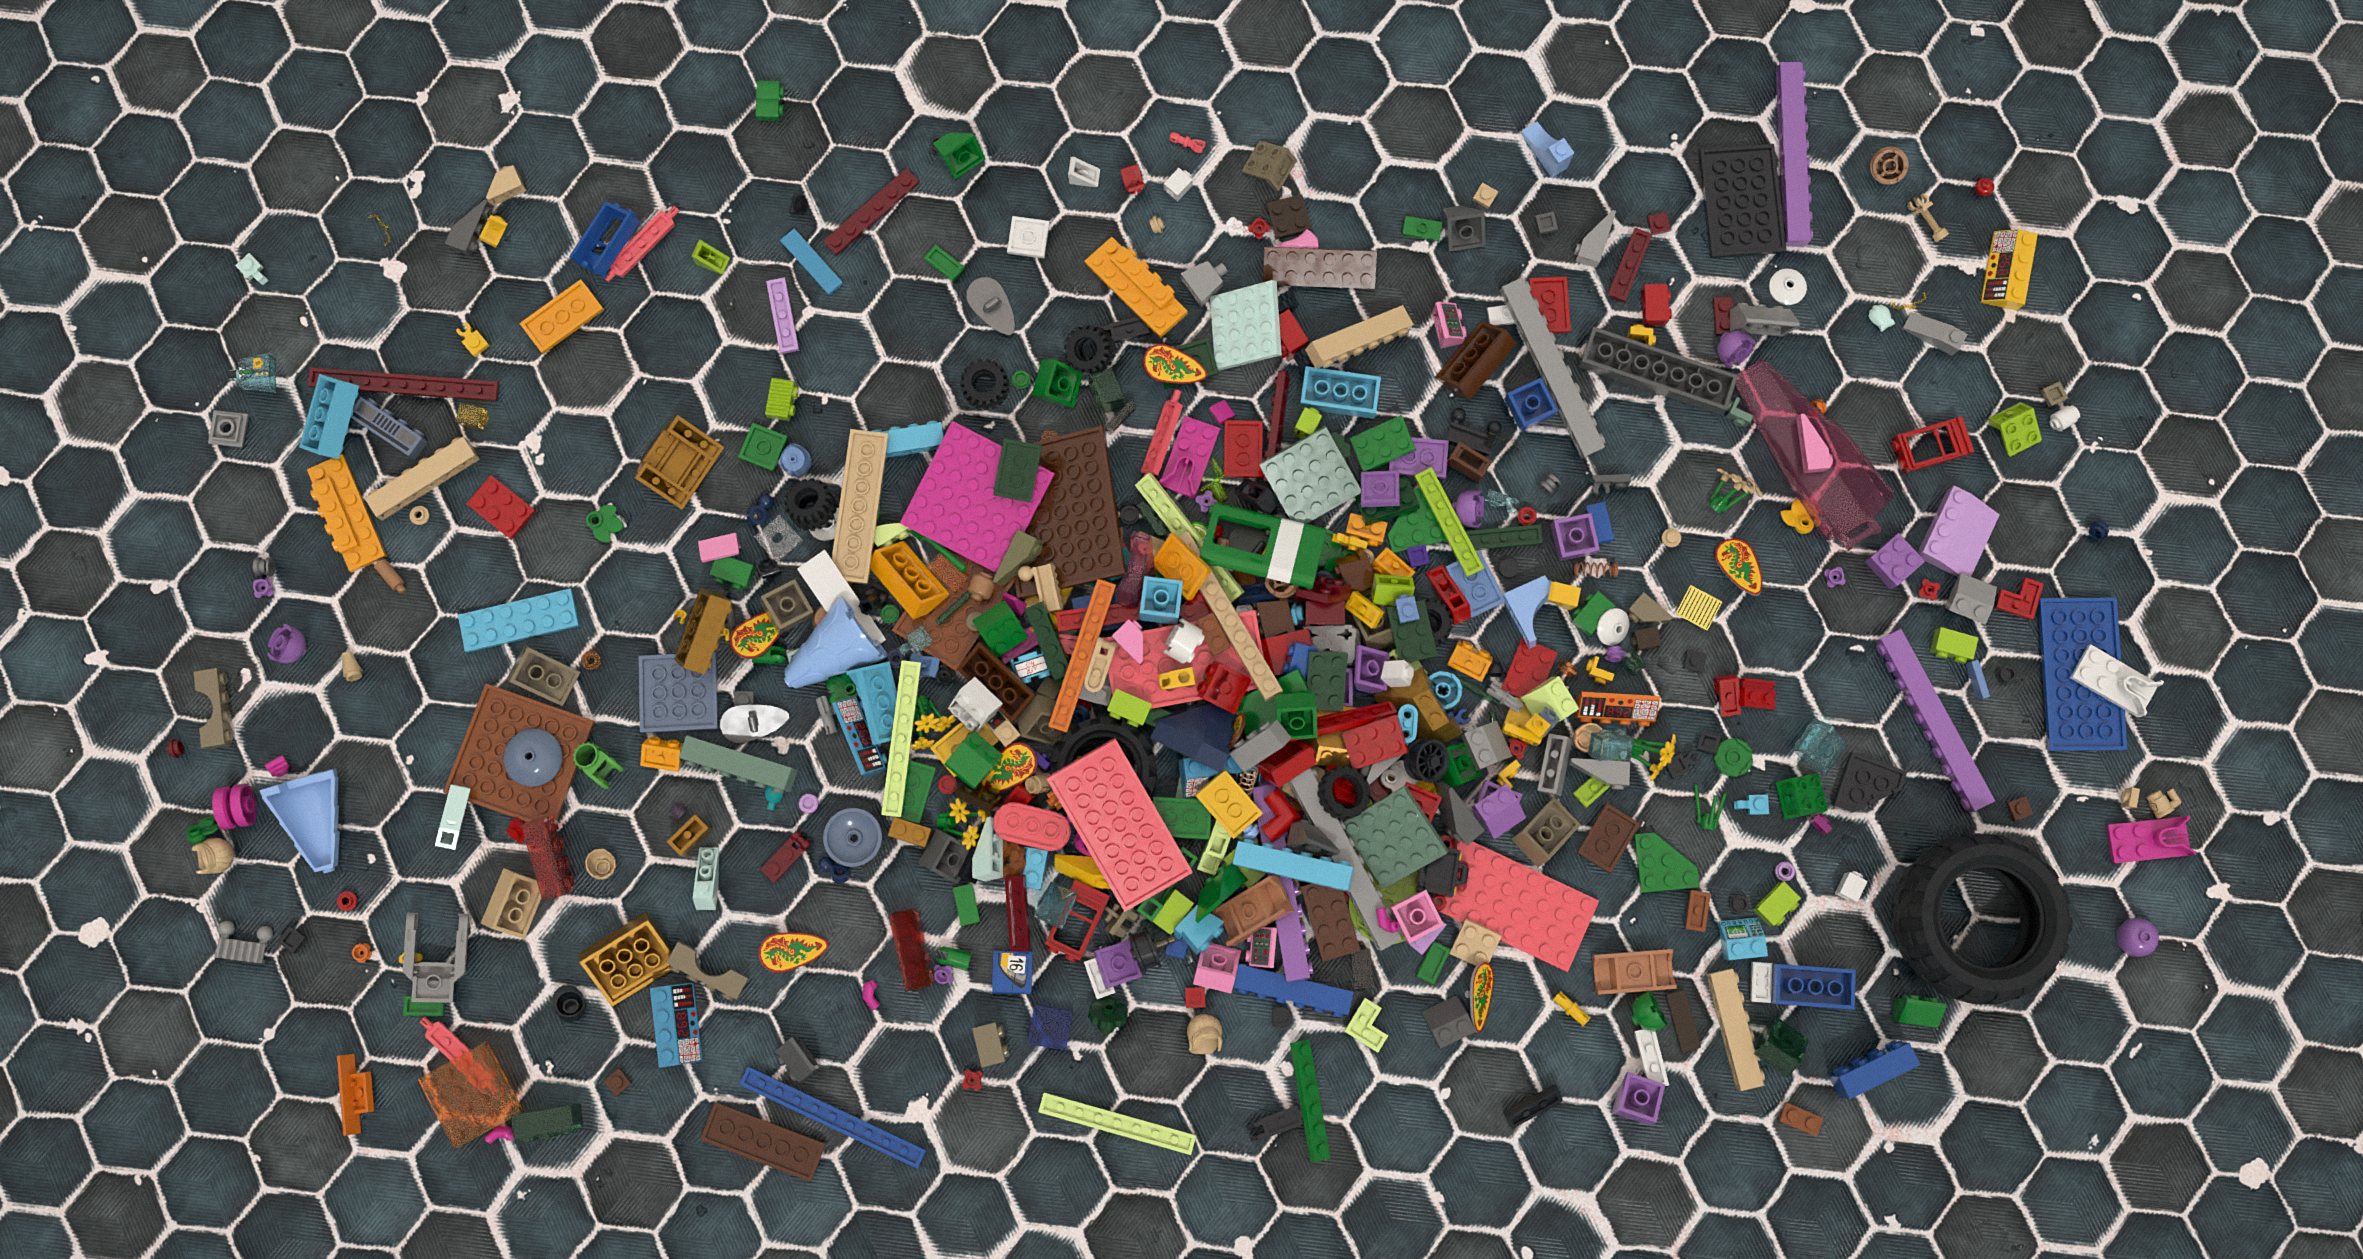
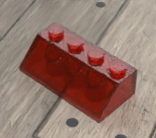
[888,909,935,992]

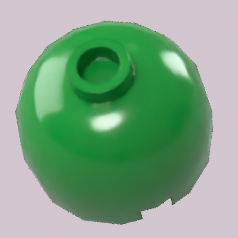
[1631,991,1667,1032]

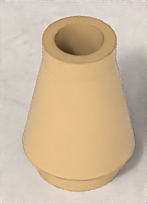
[341,651,363,681]

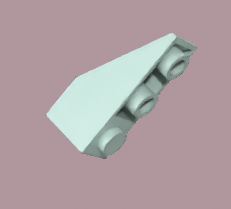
[435,784,471,850]
[693,847,719,910]

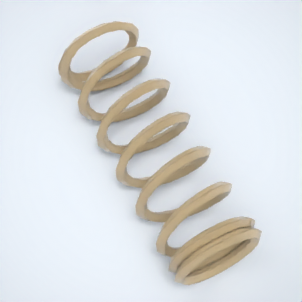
[1238,766,1259,798]

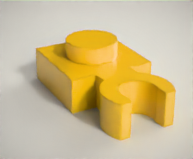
[456,322,490,357]
[1331,533,1368,552]

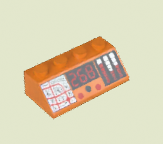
[1575,692,1660,727]

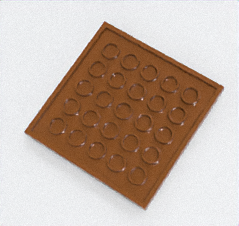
[443,683,595,831]

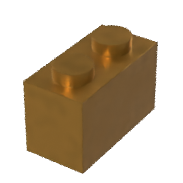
[667,814,713,857]
[888,817,933,848]

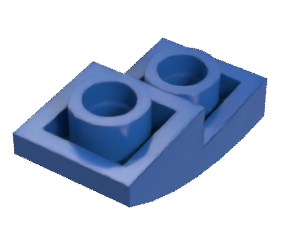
[1586,501,1614,544]

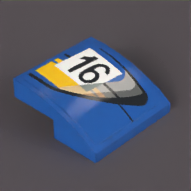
[992,951,1033,994]

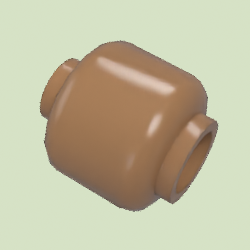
[967,572,996,602]

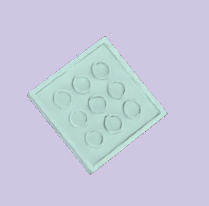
[1210,280,1282,371]

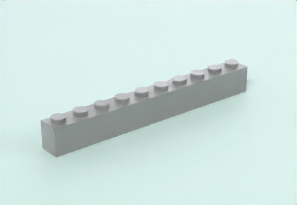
[1500,277,1605,459]
[1288,767,1402,951]

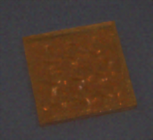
[418,1041,523,1150]

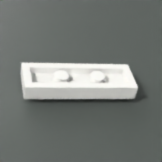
[1634,1029,1669,1086]

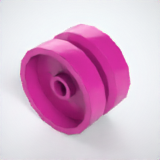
[212,783,257,830]

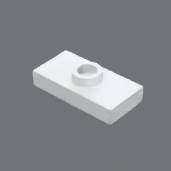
[1487,305,1515,326]
[1750,962,1773,1003]

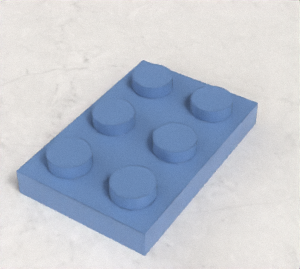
[1445,550,1505,619]

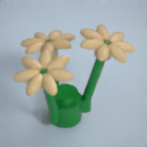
[1709,468,1763,514]

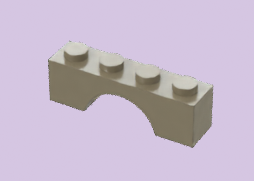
[194,668,233,750]
[666,941,749,1001]

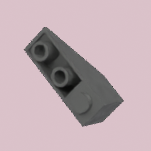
[445,199,493,257]

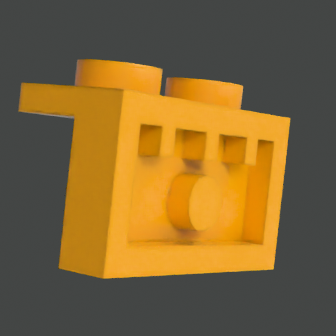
[1345,513,1387,547]
[1371,547,1415,577]
[1447,641,1493,682]
[640,737,683,772]

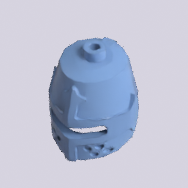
[779,443,812,478]

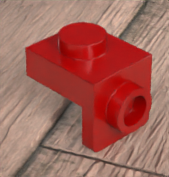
[1119,164,1145,194]

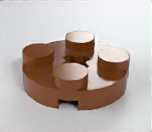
[1000,841,1026,880]

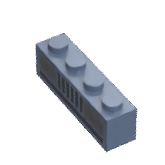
[351,397,428,460]

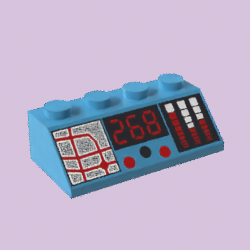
[832,697,888,779]
[1178,753,1261,799]
[650,983,703,1068]

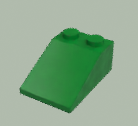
[1195,862,1248,923]

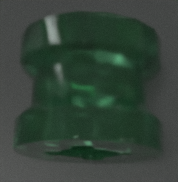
[1622,652,1646,676]

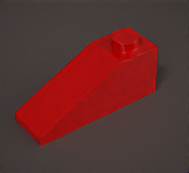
[1426,565,1471,626]

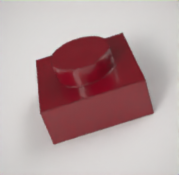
[1647,212,1671,235]

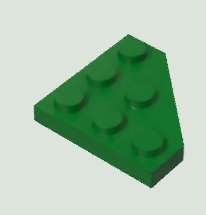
[1387,489,1447,554]
[1633,833,1700,893]

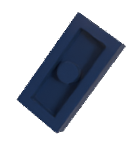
[1237,582,1277,606]

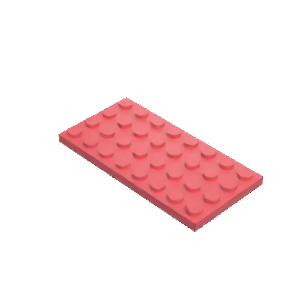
[1104,610,1264,709]
[1046,738,1193,912]
[1430,839,1599,972]

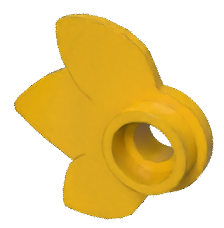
[1780,499,1818,534]

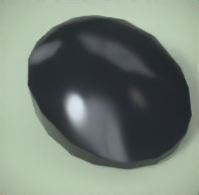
[552,985,586,1022]

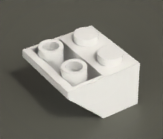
[948,677,1003,733]

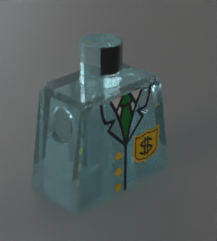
[229,353,276,393]

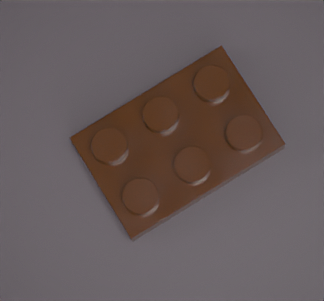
[1576,803,1640,873]

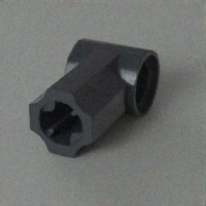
[858,586,889,615]

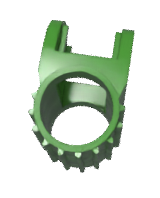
[573,742,625,790]

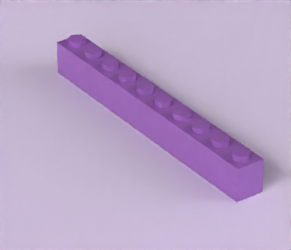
[1776,62,1813,247]
[1875,629,1995,813]
[1252,784,1313,983]

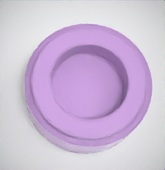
[799,794,819,814]

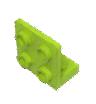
[1988,402,2042,457]

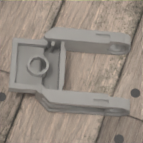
[403,912,469,1003]

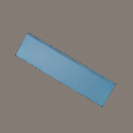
[780,229,843,296]

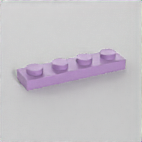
[766,277,800,354]

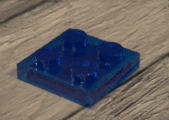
[1027,1005,1073,1051]

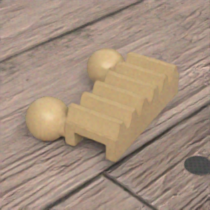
[1018,563,1064,612]

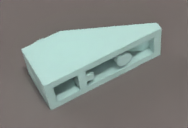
[972,817,1003,882]

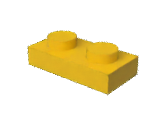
[1345,591,1385,628]

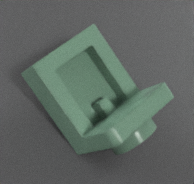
[1725,397,1753,427]

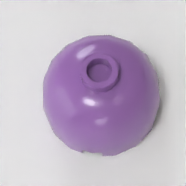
[1717,330,1756,368]
[1452,490,1484,528]
[268,624,306,664]
[2116,918,2159,957]

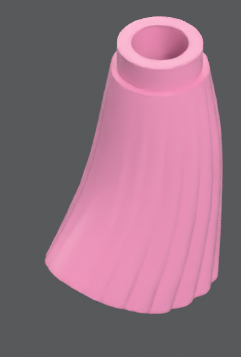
[1277,229,1319,248]

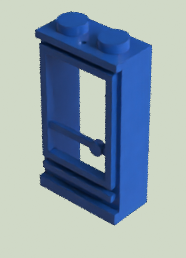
[569,201,641,278]

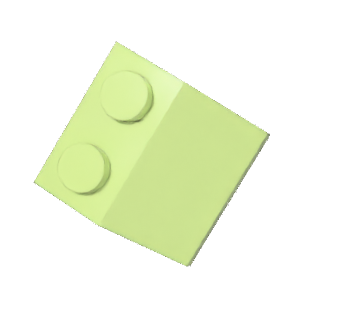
[1521,676,1579,721]

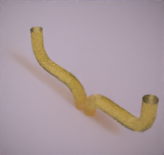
[368,214,391,246]
[1892,292,1927,310]

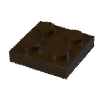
[1266,194,1312,240]
[955,783,1005,812]

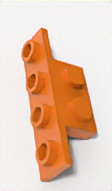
[337,1054,374,1136]

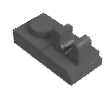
[1589,474,1631,495]

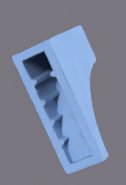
[1521,122,1574,178]
[1503,575,1552,649]

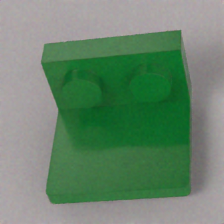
[1775,773,1828,820]

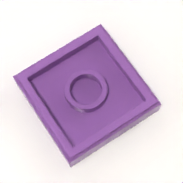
[1361,470,1400,507]
[1093,939,1143,989]

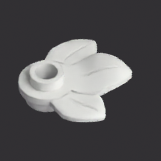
[1381,760,1419,792]

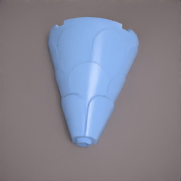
[784,596,888,689]
[260,768,340,874]

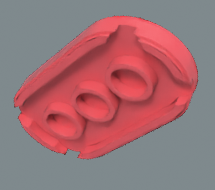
[993,802,1071,851]

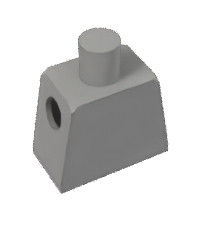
[1181,261,1228,307]

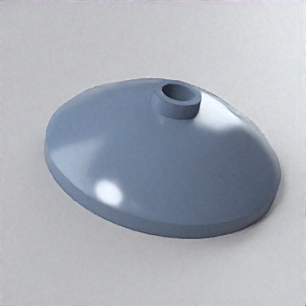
[504,729,563,787]
[823,808,882,867]

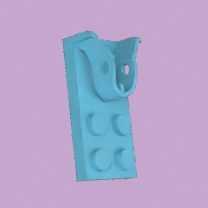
[847,662,897,745]

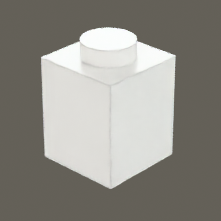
[1164,168,1193,202]
[1381,660,1414,687]
[1835,871,1868,903]

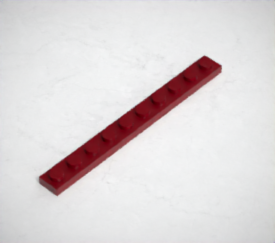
[307,367,500,402]

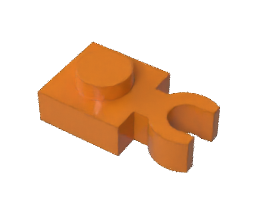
[1046,790,1063,812]

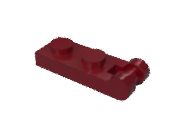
[760,830,812,883]

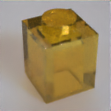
[456,403,488,430]

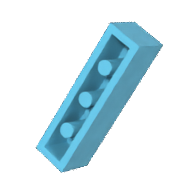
[872,421,944,458]

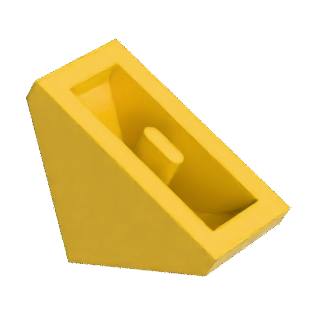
[1548,582,1581,610]

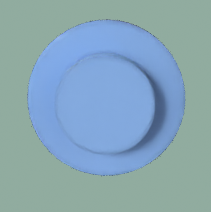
[1242,823,1260,840]

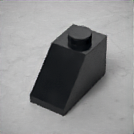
[1235,478,1280,515]

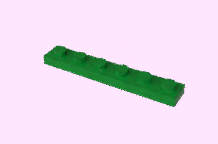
[1290,1039,1331,1162]

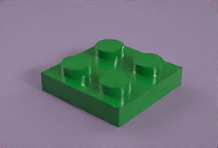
[738,423,788,472]

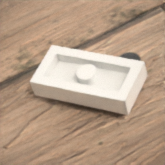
[1084,958,1116,999]

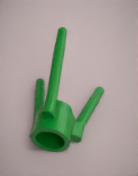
[1694,784,1727,831]

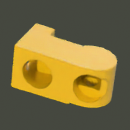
[1158,667,1196,690]

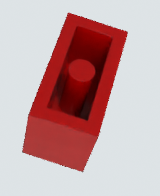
[1641,284,1672,326]

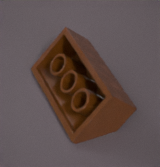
[1435,321,1516,401]
[956,641,1036,722]

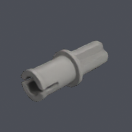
[1486,682,1524,713]
[816,696,838,735]

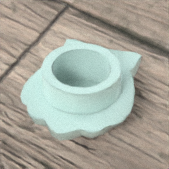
[1869,305,1895,332]

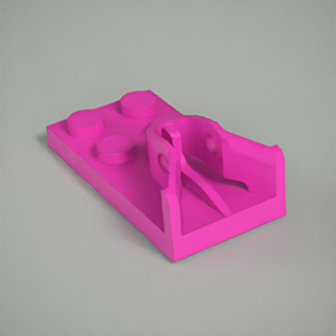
[1159,416,1220,499]
[2105,816,2196,864]

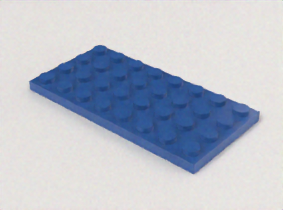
[2038,597,2128,751]

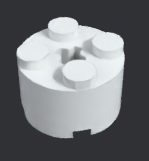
[1162,618,1205,664]

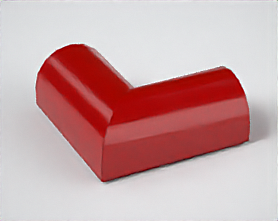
[1260,788,1303,843]

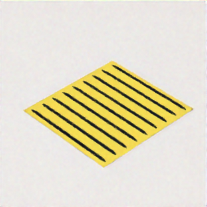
[1676,585,1722,630]

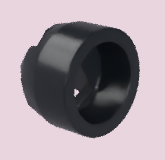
[1488,662,1503,677]

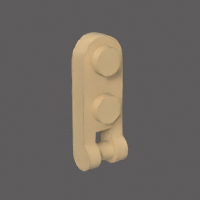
[1084,637,1117,692]

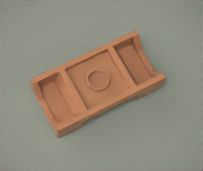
[1212,875,1294,946]
[1592,949,1677,995]

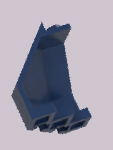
[1150,702,1237,772]

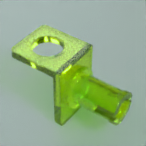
[1200,458,1229,503]

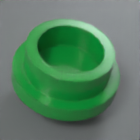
[1012,370,1031,389]
[880,604,899,624]

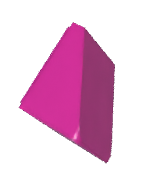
[1209,400,1235,426]
[1002,592,1027,617]

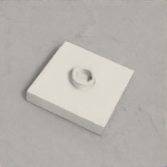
[1007,216,1050,259]

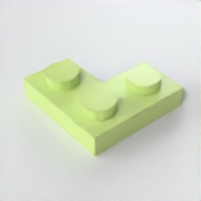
[1344,998,1388,1053]

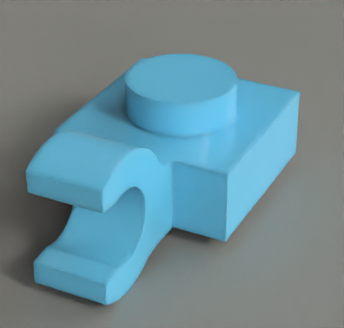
[1734,795,1769,815]

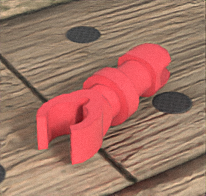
[1169,132,1205,153]

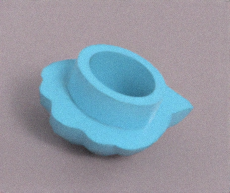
[1290,602,1304,625]

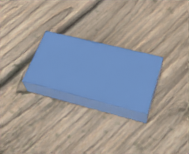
[1965,660,1990,701]

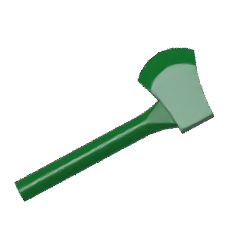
[911,530,967,573]

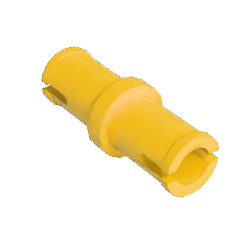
[1553,991,1591,1027]

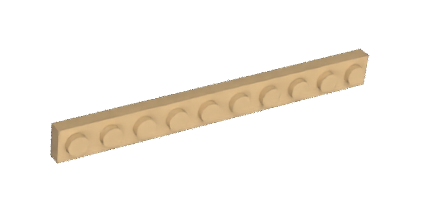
[1179,532,1283,702]

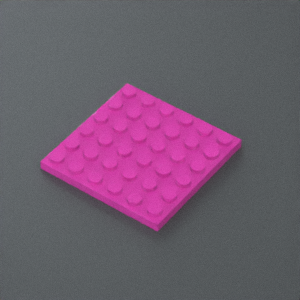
[900,421,1055,573]

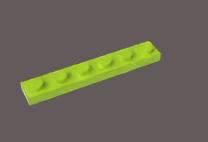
[1414,467,1484,578]

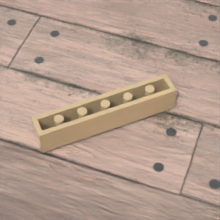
[1305,305,1414,369]
[365,437,480,521]
[1706,969,1765,1091]

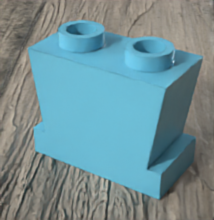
[1174,904,1224,955]

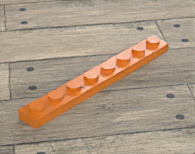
[1048,579,1116,733]

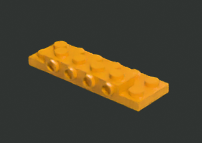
[1084,237,1188,338]
[307,454,387,572]

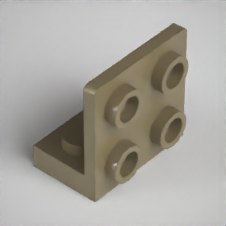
[1242,140,1297,191]

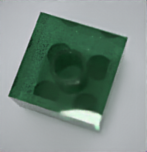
[1754,1016,1809,1077]

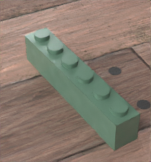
[679,736,798,794]

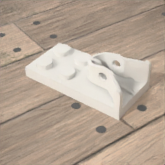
[2070,644,2164,718]

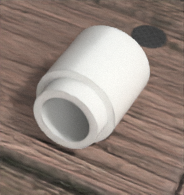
[2049,405,2080,431]

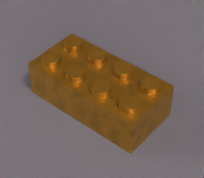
[674,588,732,675]

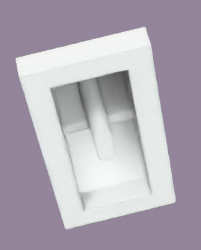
[1068,157,1100,187]

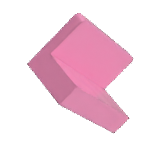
[698,533,741,562]

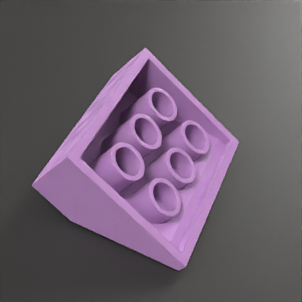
[1917,486,2000,577]

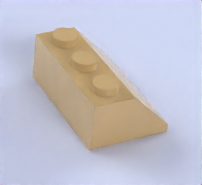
[481,868,547,939]

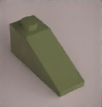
[992,530,1044,586]

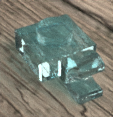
[1485,489,1519,514]
[898,626,933,656]

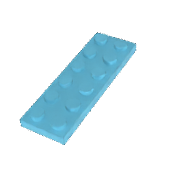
[458,588,580,653]

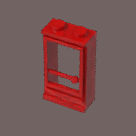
[1891,416,1974,474]
[1045,880,1110,962]

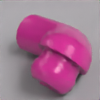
[1376,907,1400,933]
[862,980,880,1011]
[484,1125,515,1144]

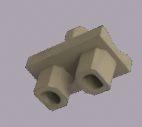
[1104,903,1139,938]

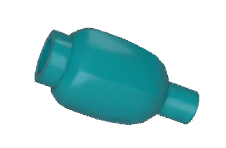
[765,785,784,811]

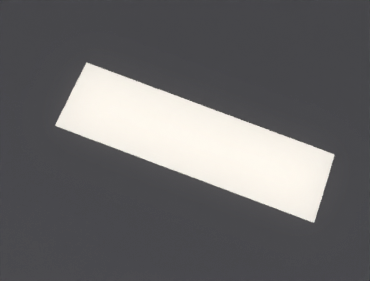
[797,550,886,644]

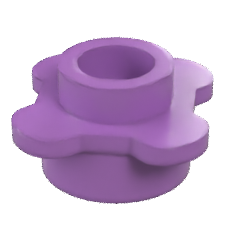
[1195,490,1217,513]
[1824,567,1846,588]
[253,578,274,598]
[1605,646,1625,662]
[934,965,954,984]

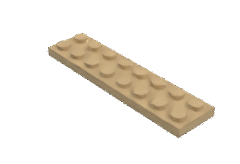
[832,429,889,584]

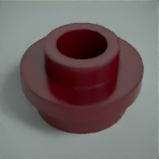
[167,739,184,758]

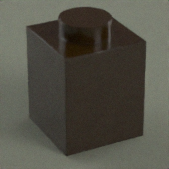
[1630,626,1662,652]

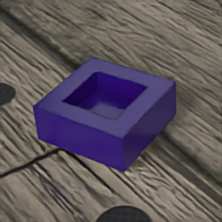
[1406,545,1430,568]
[1035,752,1051,771]

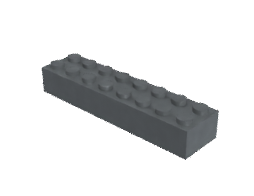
[1578,327,1738,416]

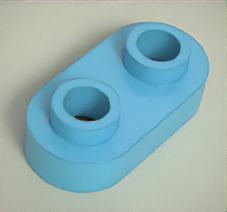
[1397,704,1418,744]

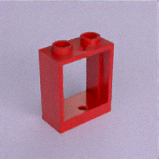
[1256,740,1317,788]

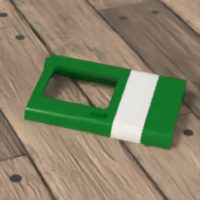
[1200,502,1326,589]

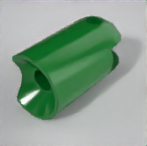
[752,646,787,664]
[936,946,972,971]

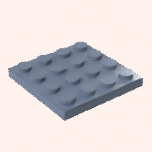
[639,652,719,733]

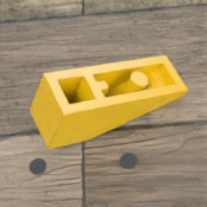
[1055,854,1111,889]

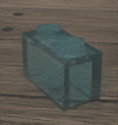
[1588,729,1634,761]

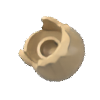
[192,838,234,874]
[1187,1014,1223,1054]

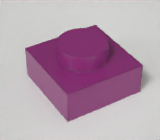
[1809,814,1832,835]

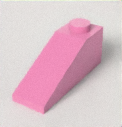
[1796,414,1833,473]

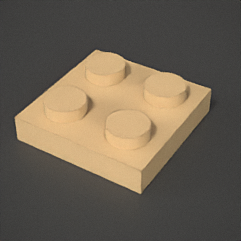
[1449,918,1502,966]

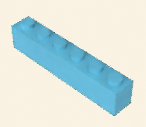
[1233,839,1355,892]

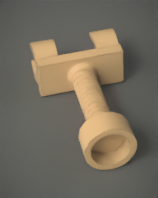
[1907,194,1949,242]

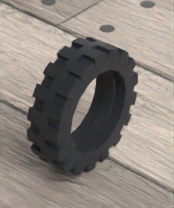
[1317,766,1371,820]

